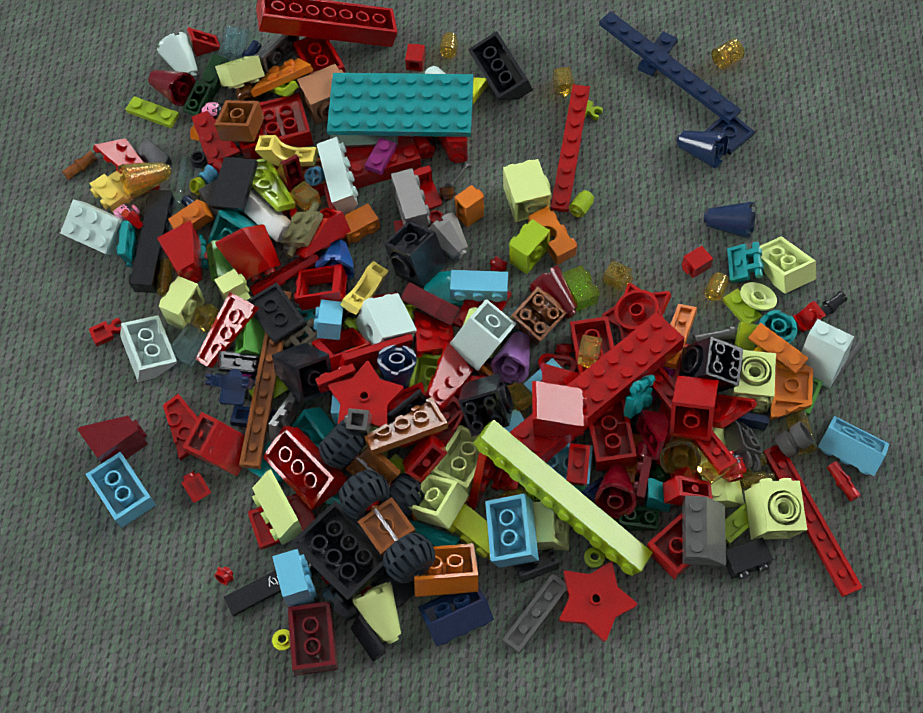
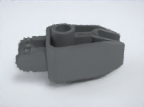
[724,420,762,472]

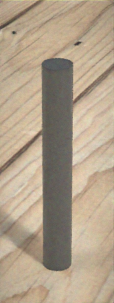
[832,341,864,385]

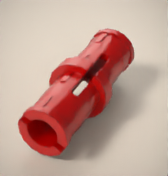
[827,461,861,502]

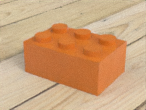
[414,543,478,597]

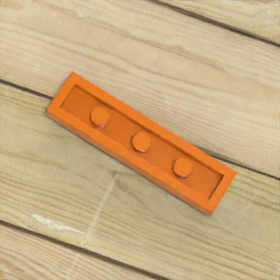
[663,304,697,369]

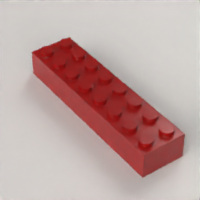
[256,0,398,47]
[569,316,637,471]

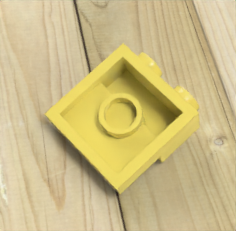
[90,171,142,213]

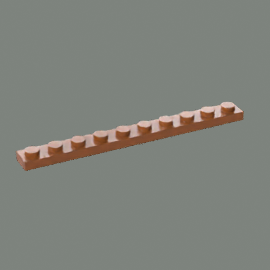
[239,291,293,469]

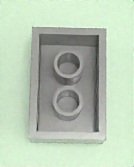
[391,169,431,229]

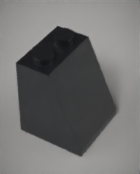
[272,343,332,403]

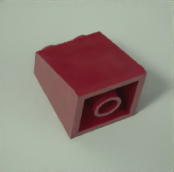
[77,415,148,463]

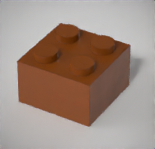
[215,100,264,142]

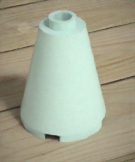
[157,32,198,79]

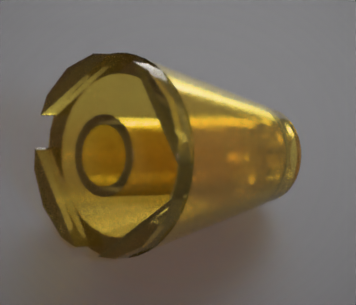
[118,162,172,200]
[660,436,701,477]

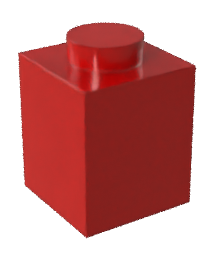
[405,44,426,72]
[682,245,713,278]

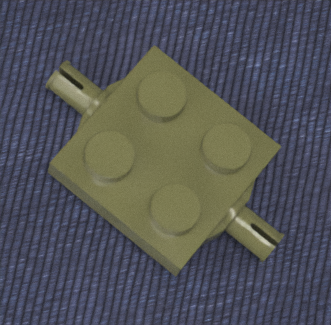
[281,201,324,258]

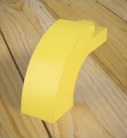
[255,135,319,169]
[340,261,389,315]

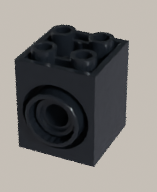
[384,221,447,288]
[679,337,743,393]
[458,373,513,437]

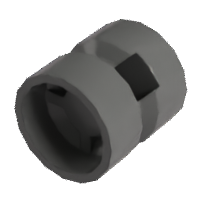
[775,421,814,458]

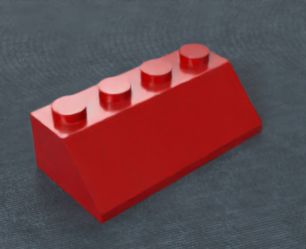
[263,426,348,509]

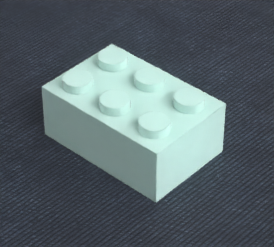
[60,199,126,256]

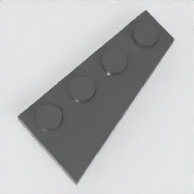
[268,393,303,444]

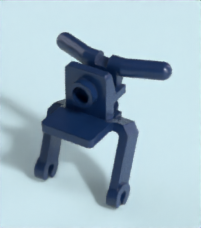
[205,369,256,406]

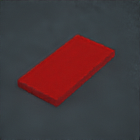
[337,334,413,373]

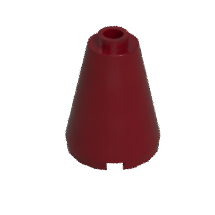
[148,70,196,106]
[528,266,578,319]
[594,464,637,519]

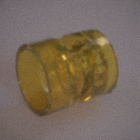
[711,38,745,69]

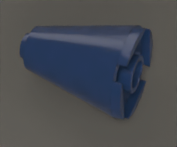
[677,130,729,168]
[704,202,756,239]
[377,345,417,389]

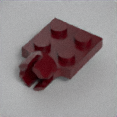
[633,441,658,504]

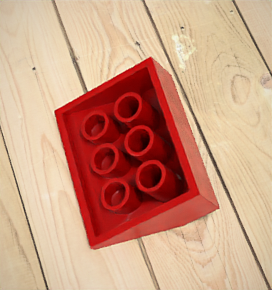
[239,93,314,160]
[344,136,421,189]

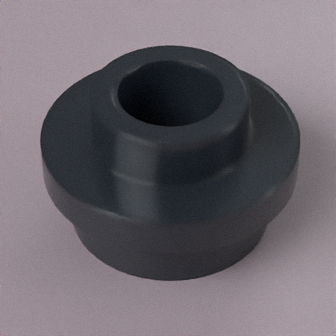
[190,151,207,168]

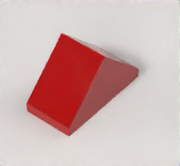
[187,27,221,57]

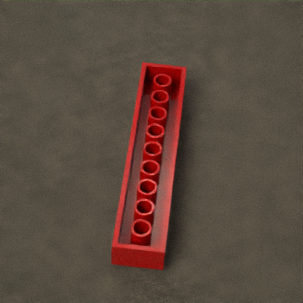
[509,312,685,463]

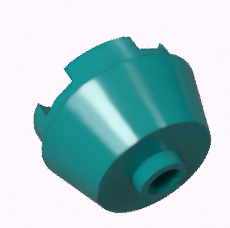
[758,310,797,343]

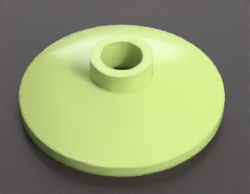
[740,282,777,311]

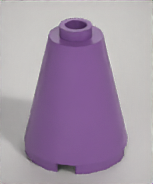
[491,332,530,384]

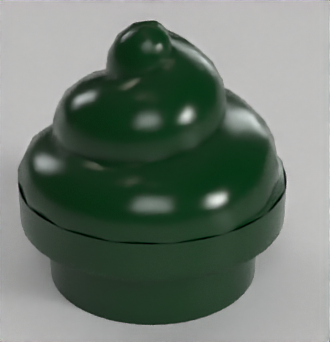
[648,465,669,483]

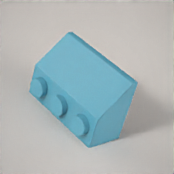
[818,416,889,476]

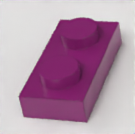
[365,138,397,175]

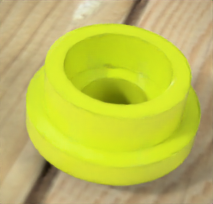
[272,629,291,651]

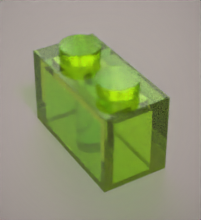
[562,265,600,312]

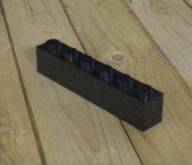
[129,189,175,293]

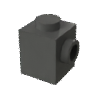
[344,408,372,435]

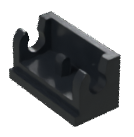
[513,548,560,583]

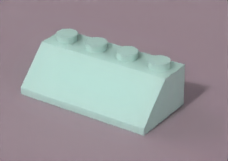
[317,137,359,215]

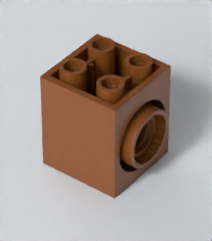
[510,287,566,345]

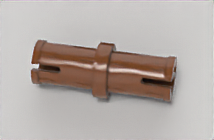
[62,151,97,180]

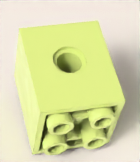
[503,159,551,222]
[728,350,776,413]
[744,478,807,540]

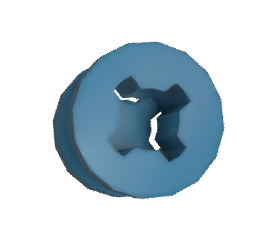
[197,165,219,185]
[304,166,325,186]

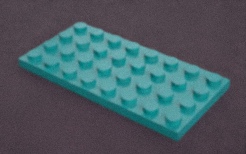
[327,73,474,137]

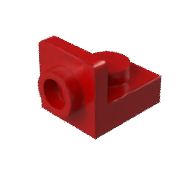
[793,301,826,333]
[181,471,211,503]

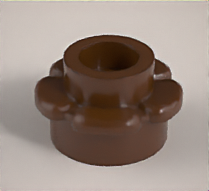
[439,187,456,199]

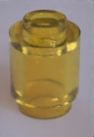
[440,32,458,59]
[704,272,728,301]

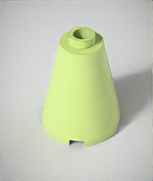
[352,582,401,644]

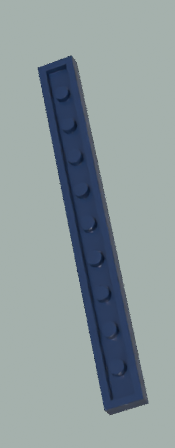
[599,11,741,124]

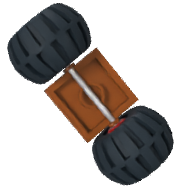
[318,420,425,518]
[339,470,435,583]

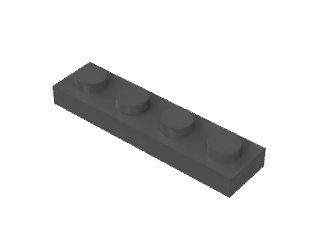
[502,574,567,654]

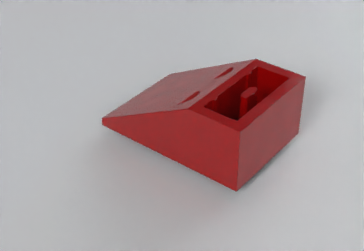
[295,207,351,258]
[182,412,245,477]

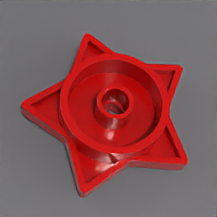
[602,283,671,340]
[328,361,404,428]
[559,562,637,642]

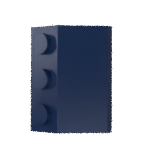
[418,587,494,647]

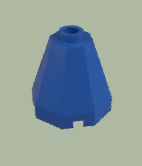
[315,240,355,285]

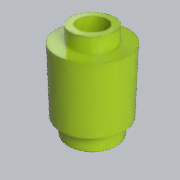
[569,190,594,217]

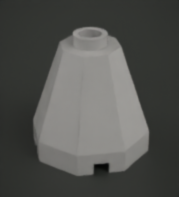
[428,212,468,260]

